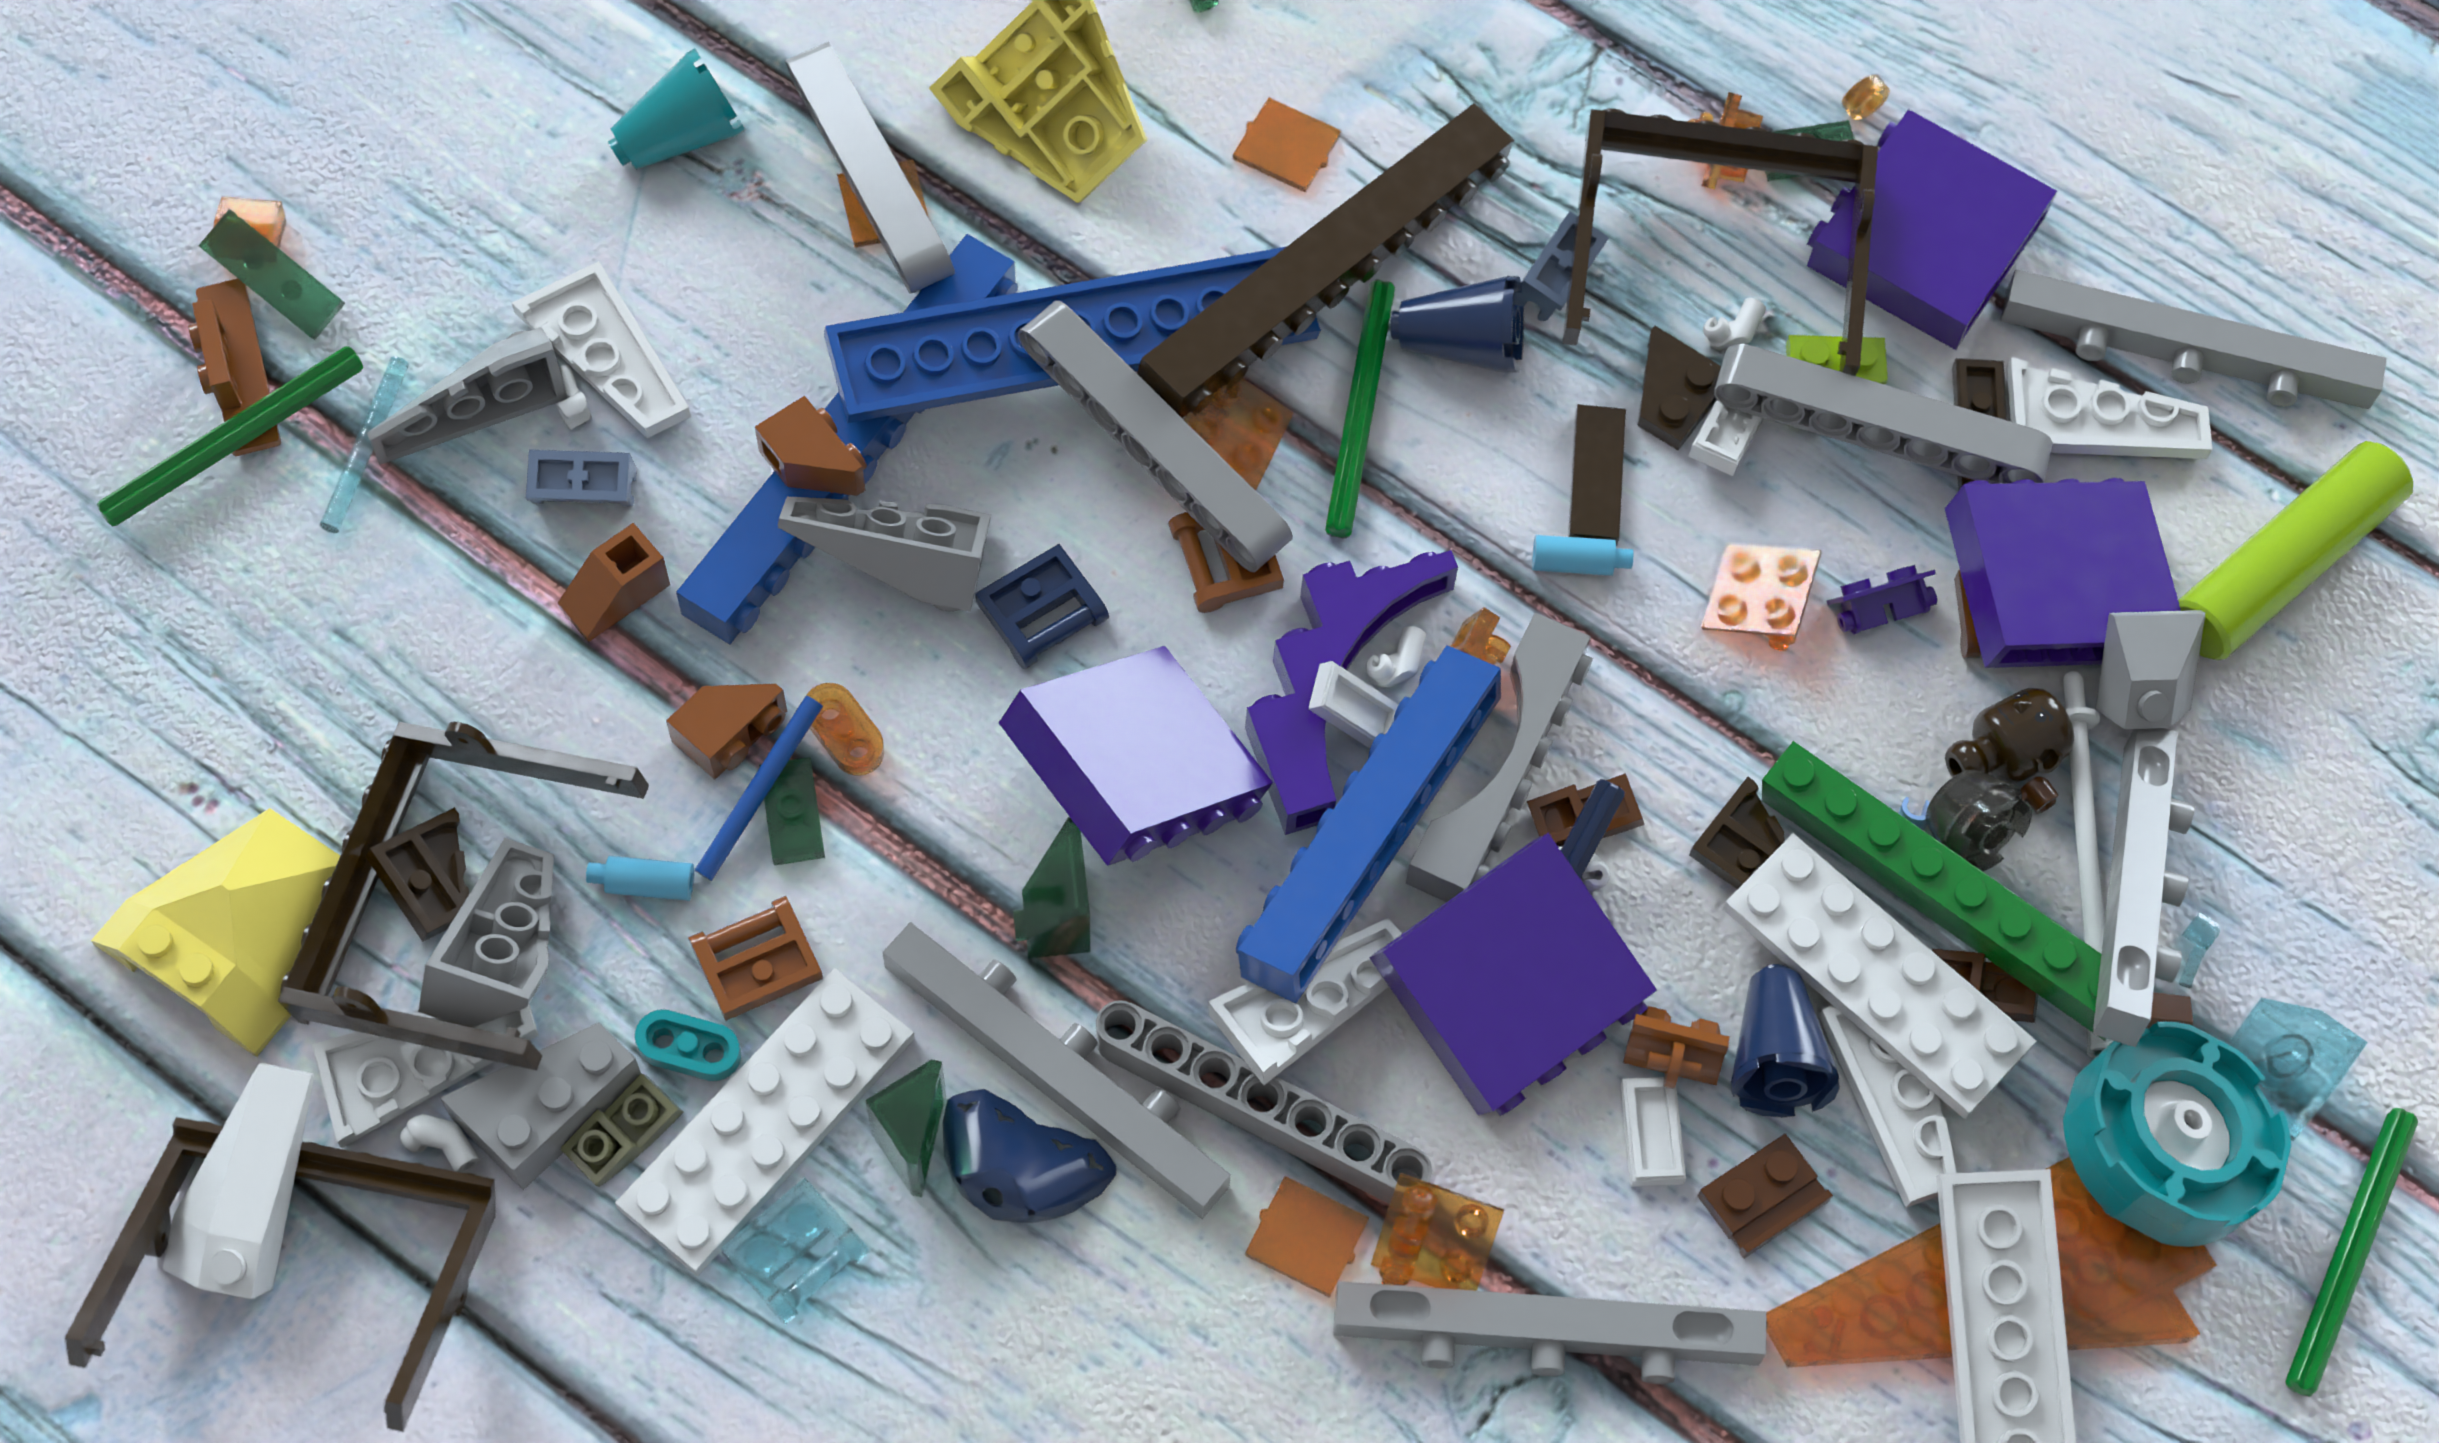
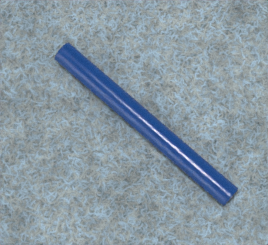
[694,695,823,881]

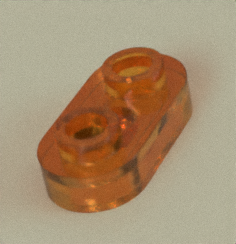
[807,683,885,776]

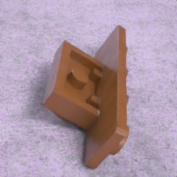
[188,278,281,456]

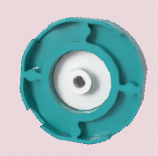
[2063,1021,2291,1247]

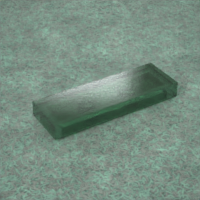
[198,208,346,340]

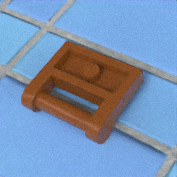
[1168,512,1284,613]
[688,896,823,1021]

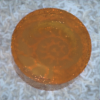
[1841,74,1890,119]

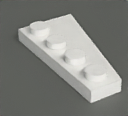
[512,261,691,438]
[1208,918,1402,1085]
[312,1003,539,1149]

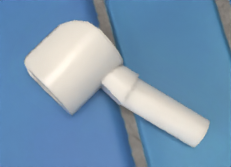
[556,364,592,430]

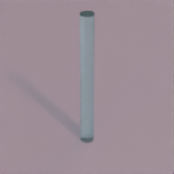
[320,356,409,533]

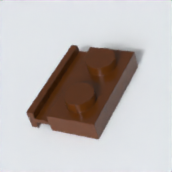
[1697,1133,1833,1259]

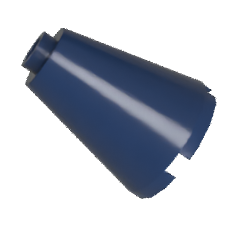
[1390,276,1524,373]
[1731,964,1840,1118]

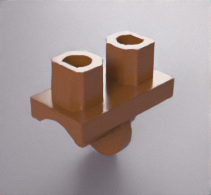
[1623,1006,1730,1089]

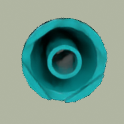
[607,48,746,169]

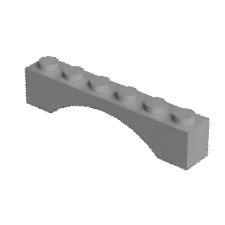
[1405,612,1593,902]

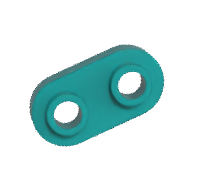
[635,1009,741,1081]

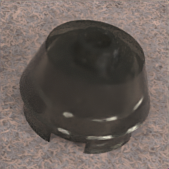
[1925,770,2032,872]

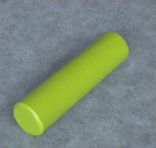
[2178,441,2413,661]

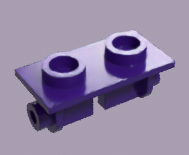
[1827,565,1937,634]

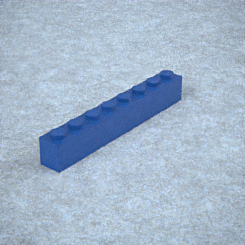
[1236,645,1501,1004]

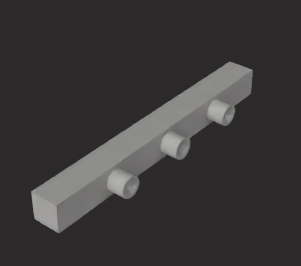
[2000,269,2387,410]
[2093,728,2195,1047]
[882,922,1231,1219]
[1333,1281,1766,1384]

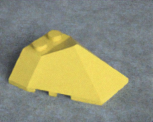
[929,0,1148,203]
[91,808,340,1057]

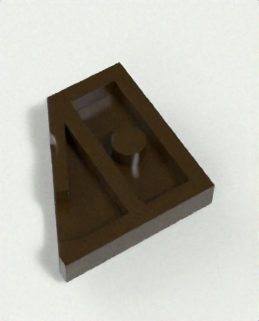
[1637,325,1721,451]
[1689,777,1785,890]
[365,807,469,942]

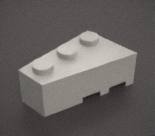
[440,1023,641,1190]

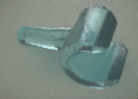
[2179,912,2220,988]

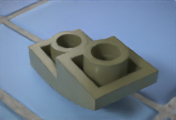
[560,1073,684,1187]

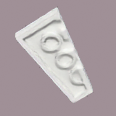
[2007,358,2212,459]
[1818,1006,1957,1208]

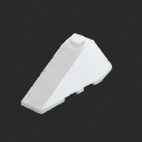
[163,1063,315,1299]

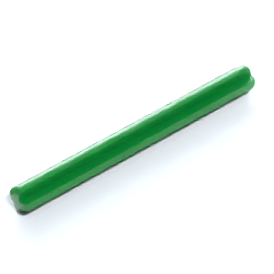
[1325,279,1395,539]
[97,346,363,526]
[2285,1108,2418,1397]

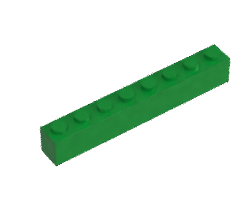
[1762,741,2107,1041]

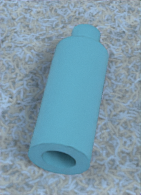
[1532,535,1634,576]
[586,856,694,901]

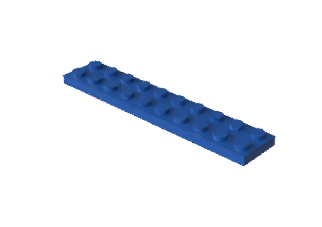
[824,247,1321,423]

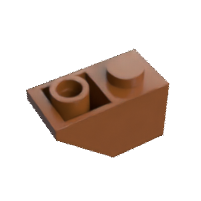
[755,395,867,496]
[558,523,670,642]
[666,683,788,780]

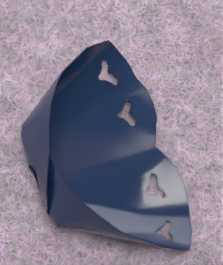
[942,1089,1116,1223]

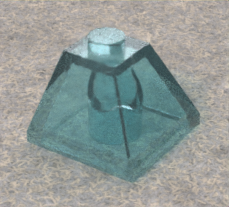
[2228,997,2368,1141]

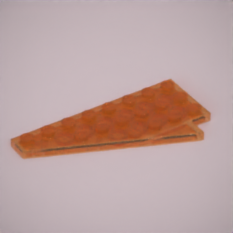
[1766,1156,2217,1368]

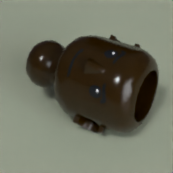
[1945,688,2074,787]

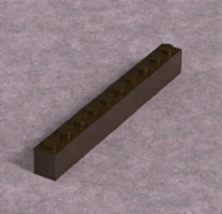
[1137,103,1515,418]

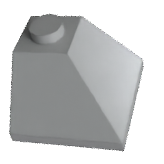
[2095,610,2206,729]

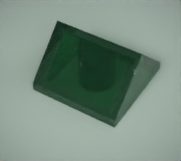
[865,1059,946,1197]

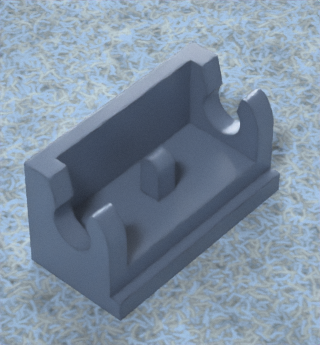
[1514,211,1609,321]
[526,450,637,507]

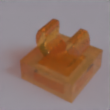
[1451,607,1511,665]

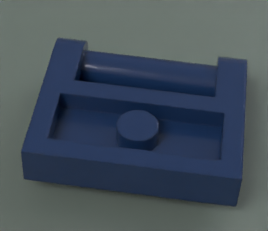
[975,544,1109,669]

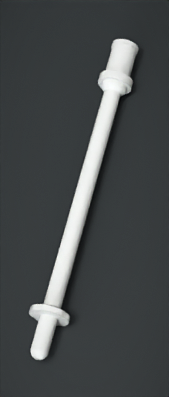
[2063,671,2113,1058]

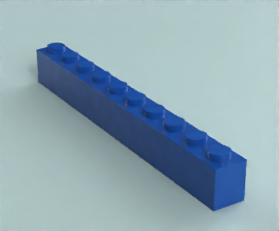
[676,234,1018,645]

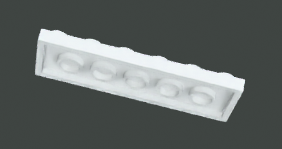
[1722,833,2037,1119]
[615,968,915,1277]
[1936,1169,2076,1443]

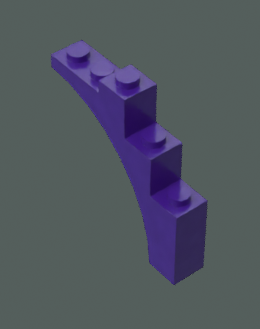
[1245,550,1458,835]

